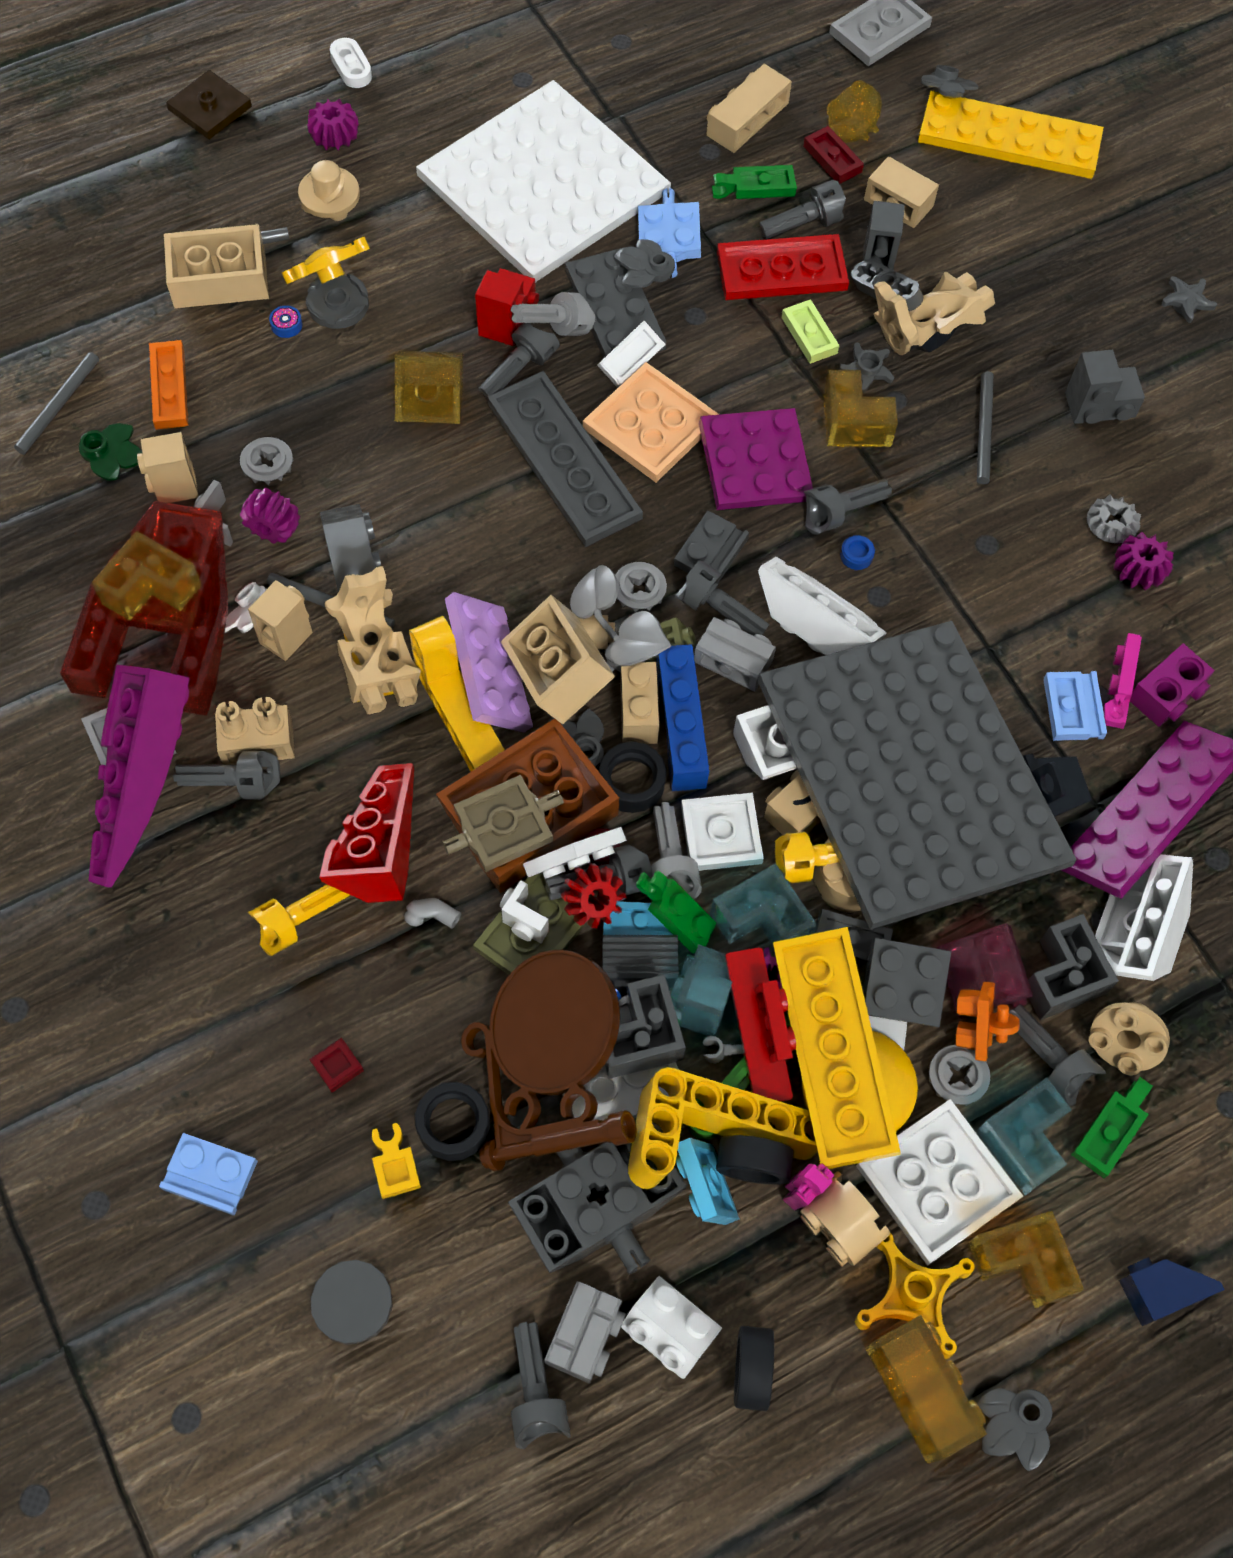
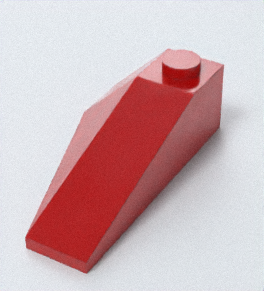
[319,763,414,903]

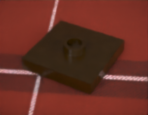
[166,70,252,140]

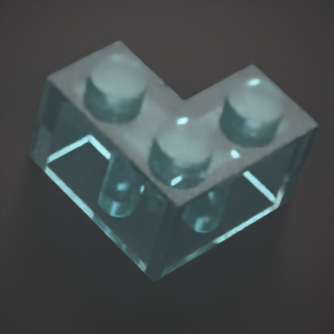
[710,863,817,944]
[671,944,733,1037]
[977,1078,1072,1196]

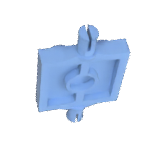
[638,188,701,278]

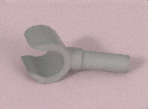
[703,1036,744,1064]

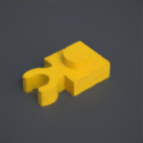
[372,1123,421,1199]

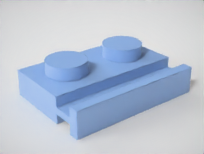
[1043,671,1107,741]
[159,1133,258,1216]

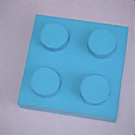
[676,1138,740,1225]

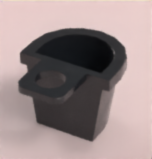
[1023,753,1092,819]

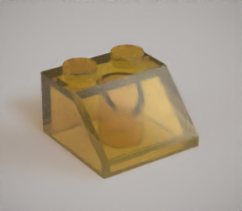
[395,351,463,424]

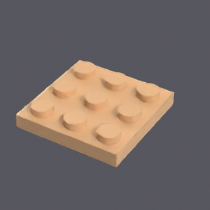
[583,362,719,483]

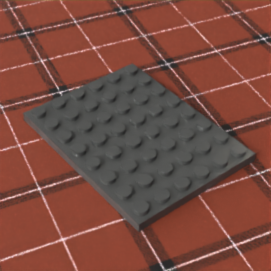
[758,621,1077,930]

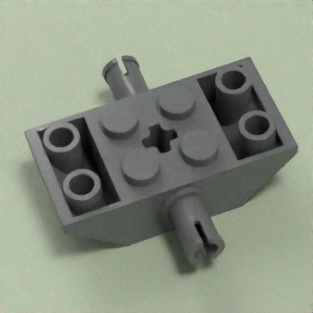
[508,1142,687,1275]

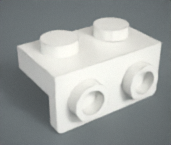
[621,1276,722,1379]

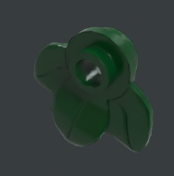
[79,423,143,480]

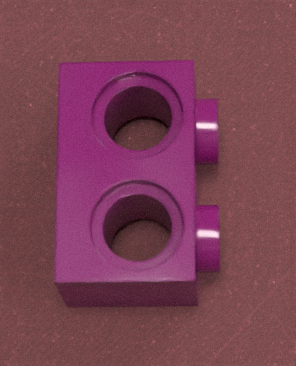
[1130,643,1215,727]

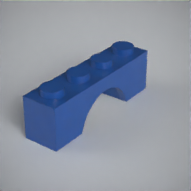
[656,644,709,792]

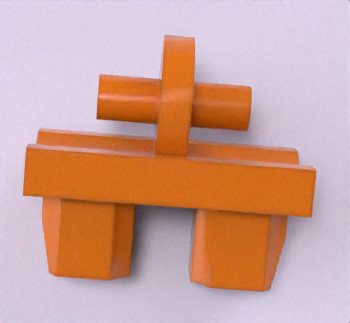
[956,981,1020,1062]

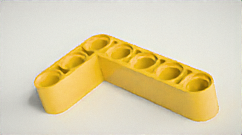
[409,616,505,772]
[628,1067,818,1189]

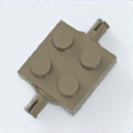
[442,775,564,872]

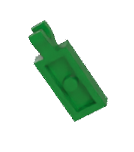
[712,165,797,199]
[636,871,716,954]
[1071,1077,1153,1178]

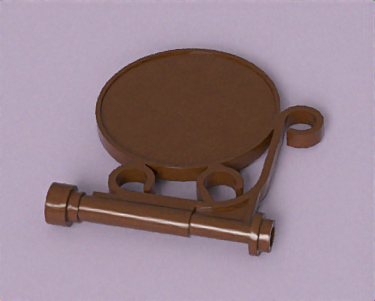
[461,950,637,1171]

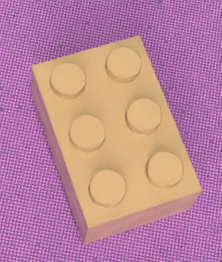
[164,224,269,309]
[501,595,615,724]

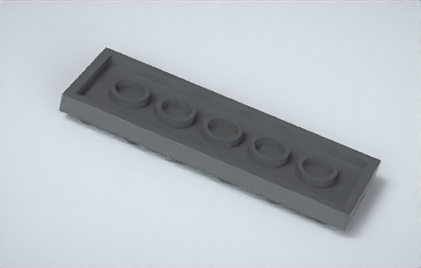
[487,371,643,547]

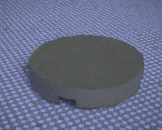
[306,274,369,329]
[311,1260,393,1345]

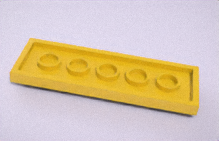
[918,91,1104,179]
[773,927,901,1169]

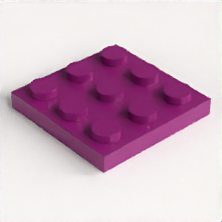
[699,408,813,510]

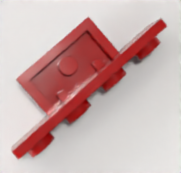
[725,947,796,1102]

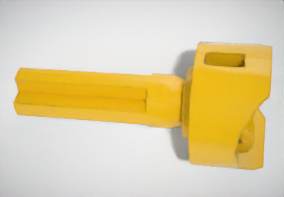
[775,832,839,883]
[248,885,350,956]

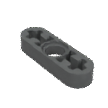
[851,260,924,311]

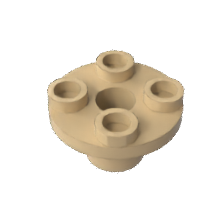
[298,160,360,221]
[1089,1002,1170,1076]

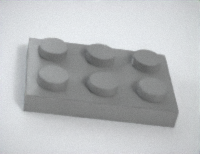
[829,0,932,66]

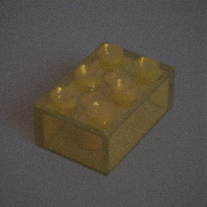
[865,1315,987,1464]

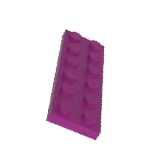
[1061,721,1233,899]

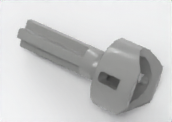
[511,292,595,336]
[651,802,702,899]

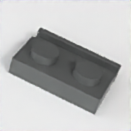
[674,511,749,583]

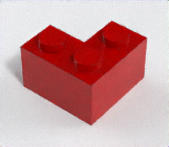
[475,268,539,346]

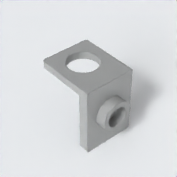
[190,480,233,547]

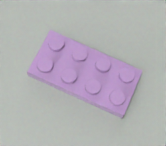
[445,592,533,733]

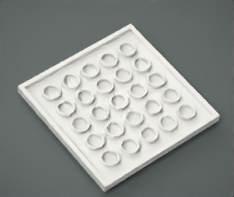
[416,80,671,283]

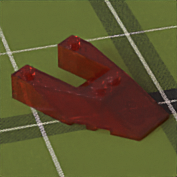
[60,501,228,716]

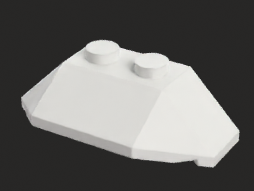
[758,557,887,655]
[1095,854,1193,981]

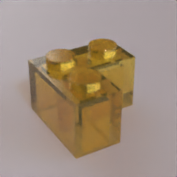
[823,370,898,447]
[92,531,202,620]
[968,1211,1085,1309]

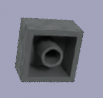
[862,938,951,1027]

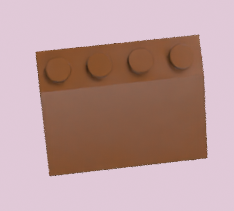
[436,718,619,893]

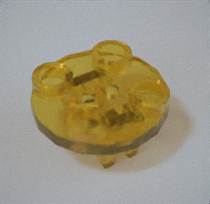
[826,80,882,143]

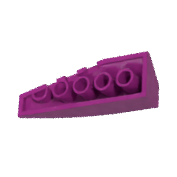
[88,664,190,888]

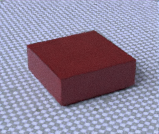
[309,1037,364,1093]

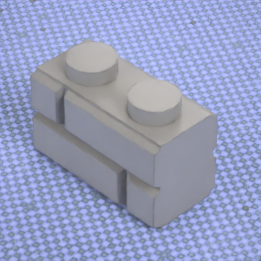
[694,617,776,692]
[544,1281,626,1383]

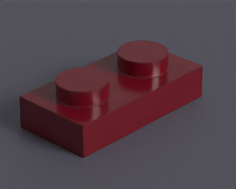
[803,126,864,184]

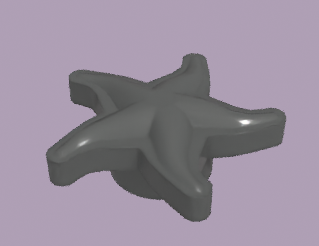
[1161,276,1217,323]
[839,342,894,393]

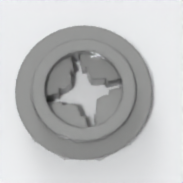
[240,437,294,485]
[1087,494,1141,543]
[615,562,667,612]
[929,1045,990,1106]

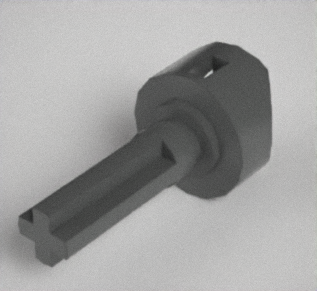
[759,180,846,240]
[478,323,560,399]
[804,479,892,535]
[676,560,770,636]
[173,751,280,799]
[545,844,652,901]
[1009,1004,1106,1107]
[511,1322,571,1449]

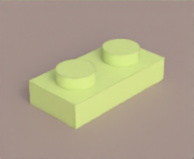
[781,299,839,364]

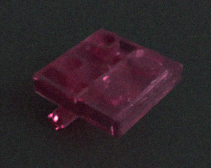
[937,923,1033,1019]

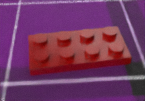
[717,234,849,300]

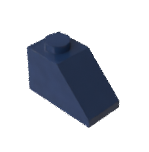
[1119,1257,1225,1326]

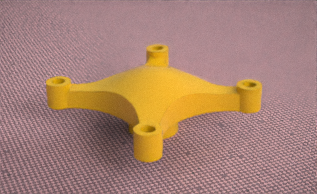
[282,236,370,284]
[855,1233,975,1359]

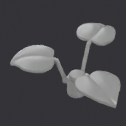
[570,565,671,673]

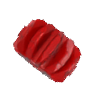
[561,863,626,928]

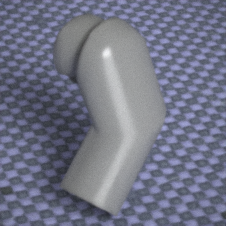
[404,898,462,929]

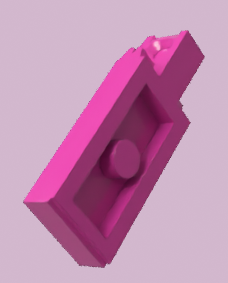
[1103,633,1142,729]
[782,1163,834,1211]

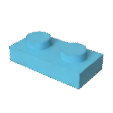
[603,901,673,935]

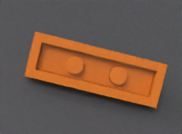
[149,340,188,430]

